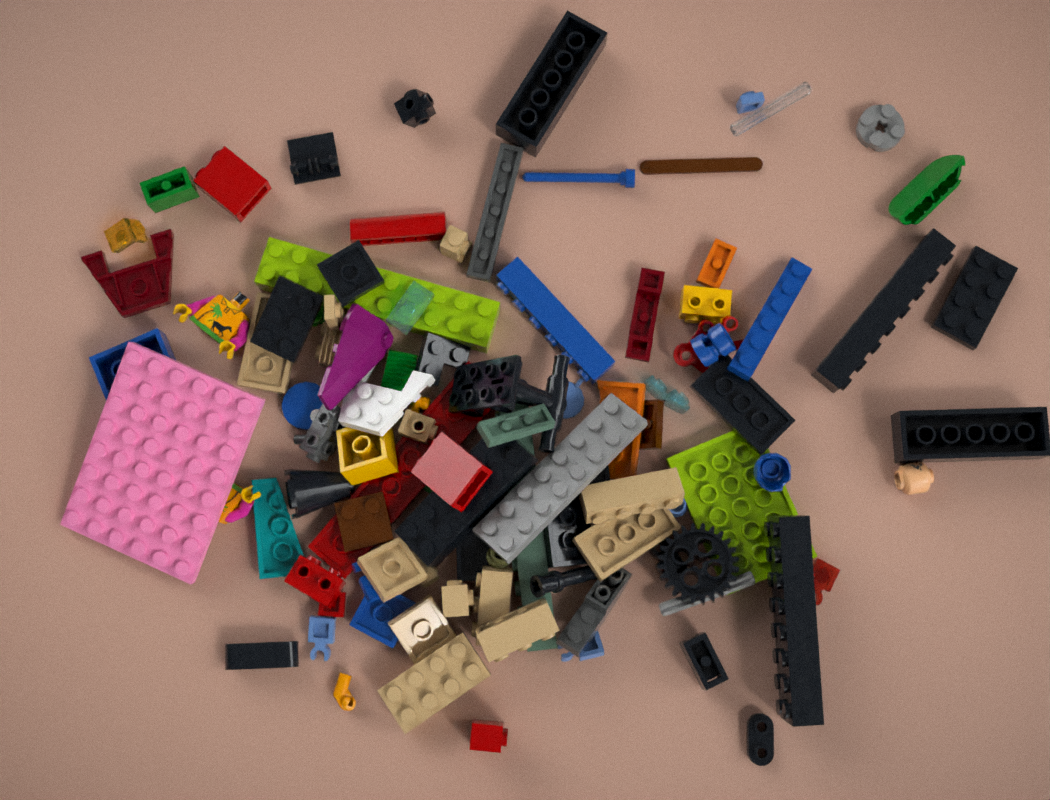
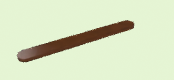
[640,157,763,175]

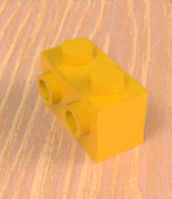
[679,285,732,325]

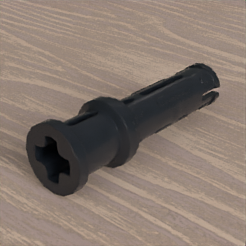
[530,565,598,598]

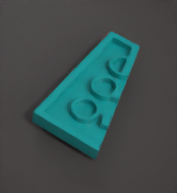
[252,478,304,580]

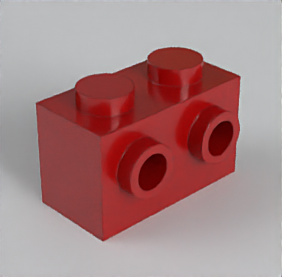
[284,555,346,609]

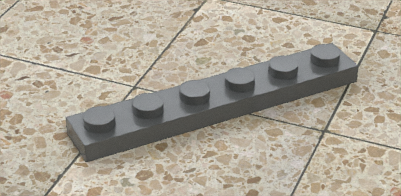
[466,143,524,283]

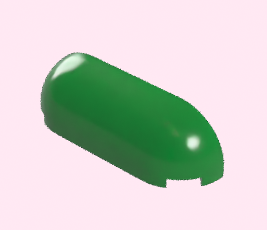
[888,155,965,225]

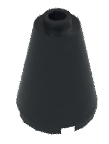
[284,469,354,519]

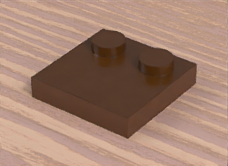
[334,491,394,553]

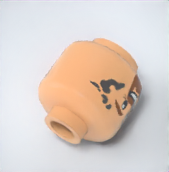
[894,462,934,495]

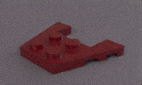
[81,229,174,318]

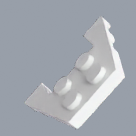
[338,366,435,437]

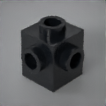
[394,89,436,128]

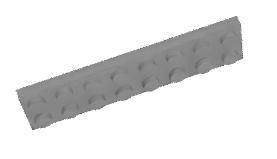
[472,393,648,564]

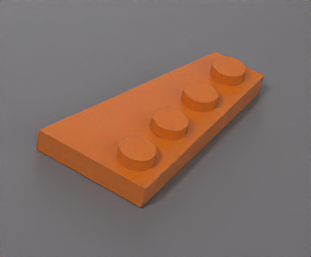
[597,380,646,479]

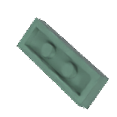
[477,403,556,448]

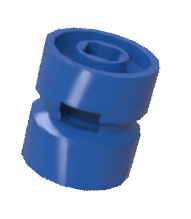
[690,322,736,367]

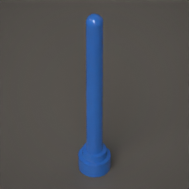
[522,169,635,188]

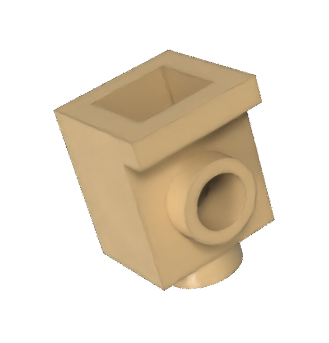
[439,225,473,264]
[398,409,438,445]

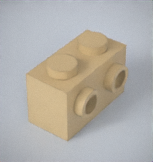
[441,580,474,618]

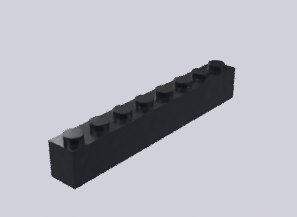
[811,228,956,393]

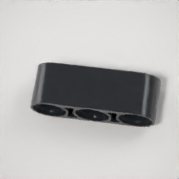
[225,641,299,670]

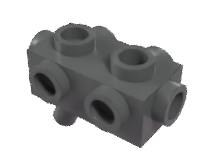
[294,404,345,463]

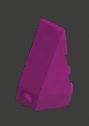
[318,303,394,411]

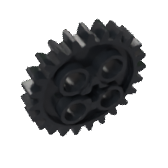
[657,523,739,605]

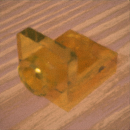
[104,218,148,253]

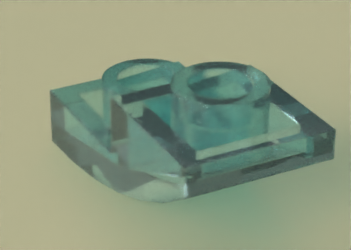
[644,375,690,414]

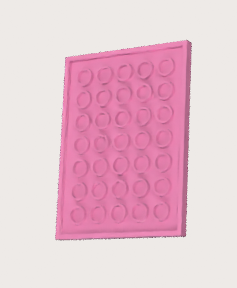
[60,342,266,584]

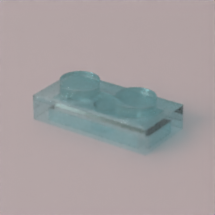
[386,281,434,335]

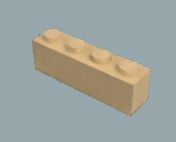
[579,467,685,524]

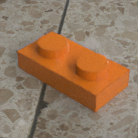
[696,238,737,289]

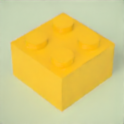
[336,427,398,486]

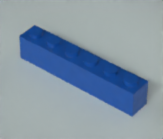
[496,257,615,385]

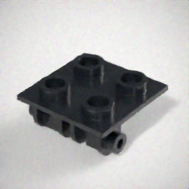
[287,132,341,185]

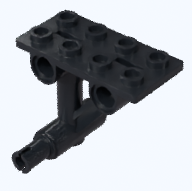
[448,355,570,453]

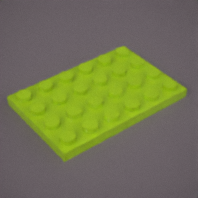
[666,430,817,596]

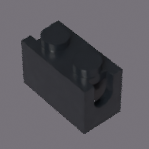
[679,632,729,691]

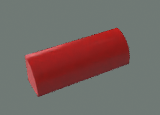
[350,212,447,246]

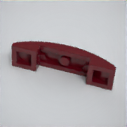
[625,267,665,363]

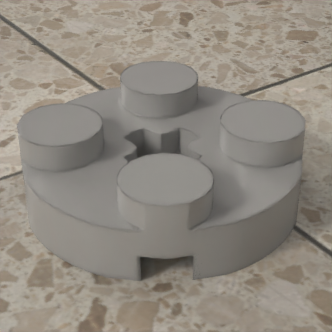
[856,104,905,152]

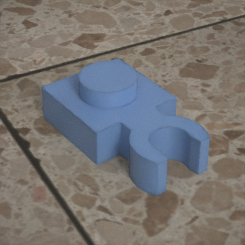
[308,615,336,661]
[557,631,604,662]

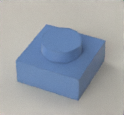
[736,91,765,114]

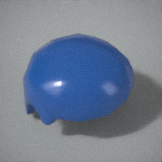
[753,453,791,492]

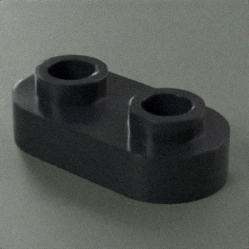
[747,713,774,766]

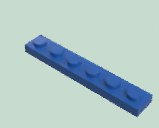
[727,257,812,381]

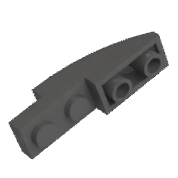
[556,568,632,657]

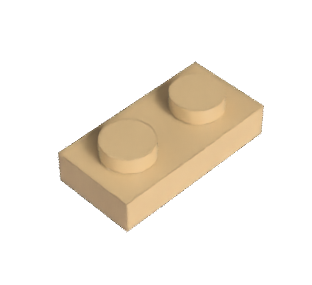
[324,295,345,331]

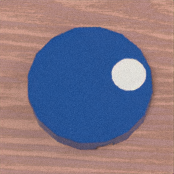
[282,382,323,431]

